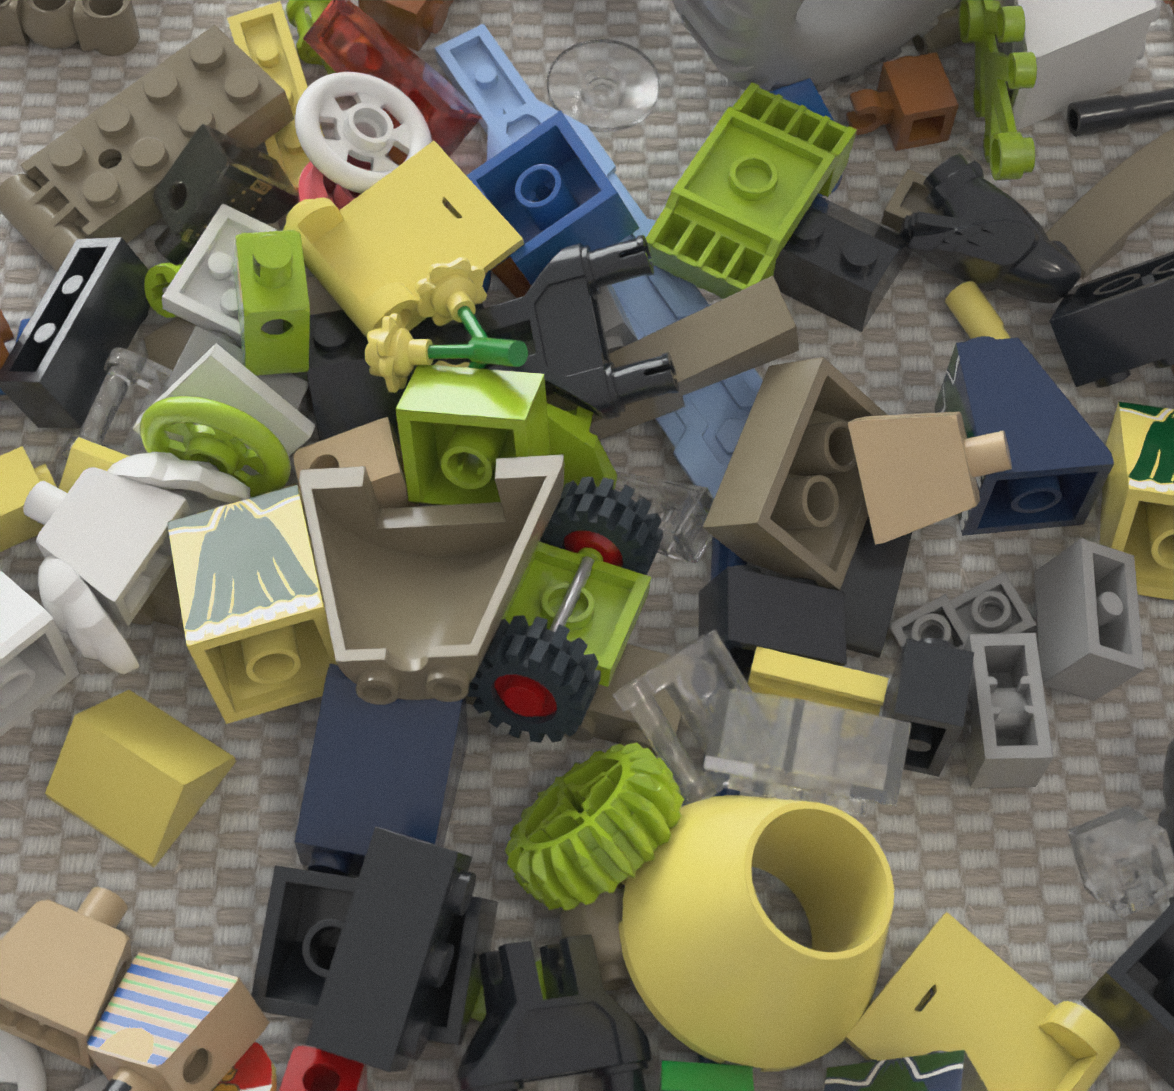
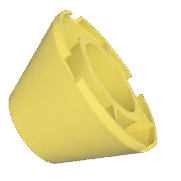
[618,795,894,1072]

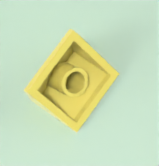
[45,690,236,868]

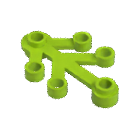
[958,0,1037,181]

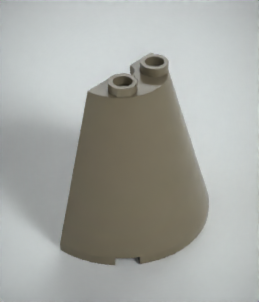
[299,455,565,705]

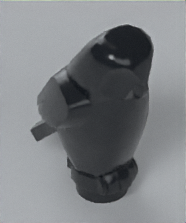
[899,153,1081,304]

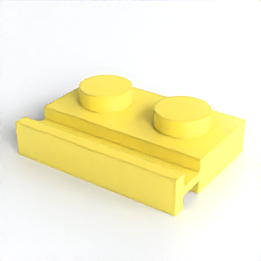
[743,647,889,739]

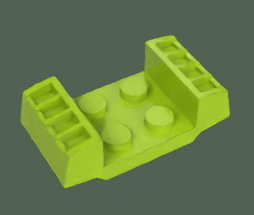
[646,82,857,299]

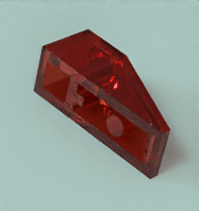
[303,0,482,157]

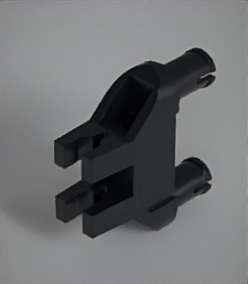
[477,235,679,420]
[457,934,653,1091]

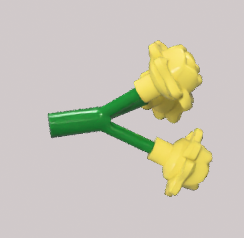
[365,257,528,393]

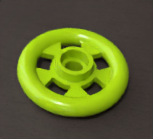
[139,396,291,498]

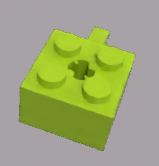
[396,365,551,506]

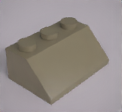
[702,357,887,591]

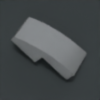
[889,571,1038,650]

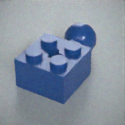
[466,110,639,294]

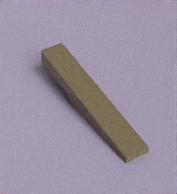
[546,276,799,440]

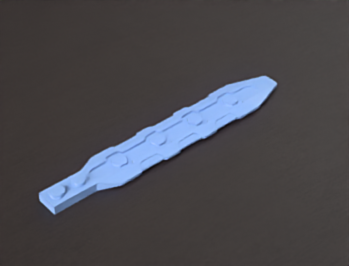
[434,23,763,508]

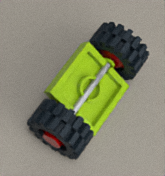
[467,477,663,743]

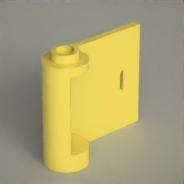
[283,141,524,338]
[845,912,1120,1091]

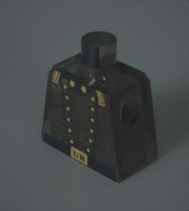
[153,124,298,265]

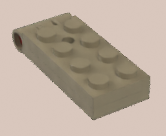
[0,24,294,272]

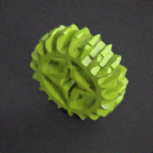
[505,743,684,911]

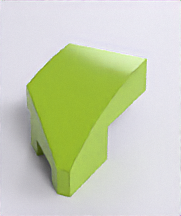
[547,403,618,490]

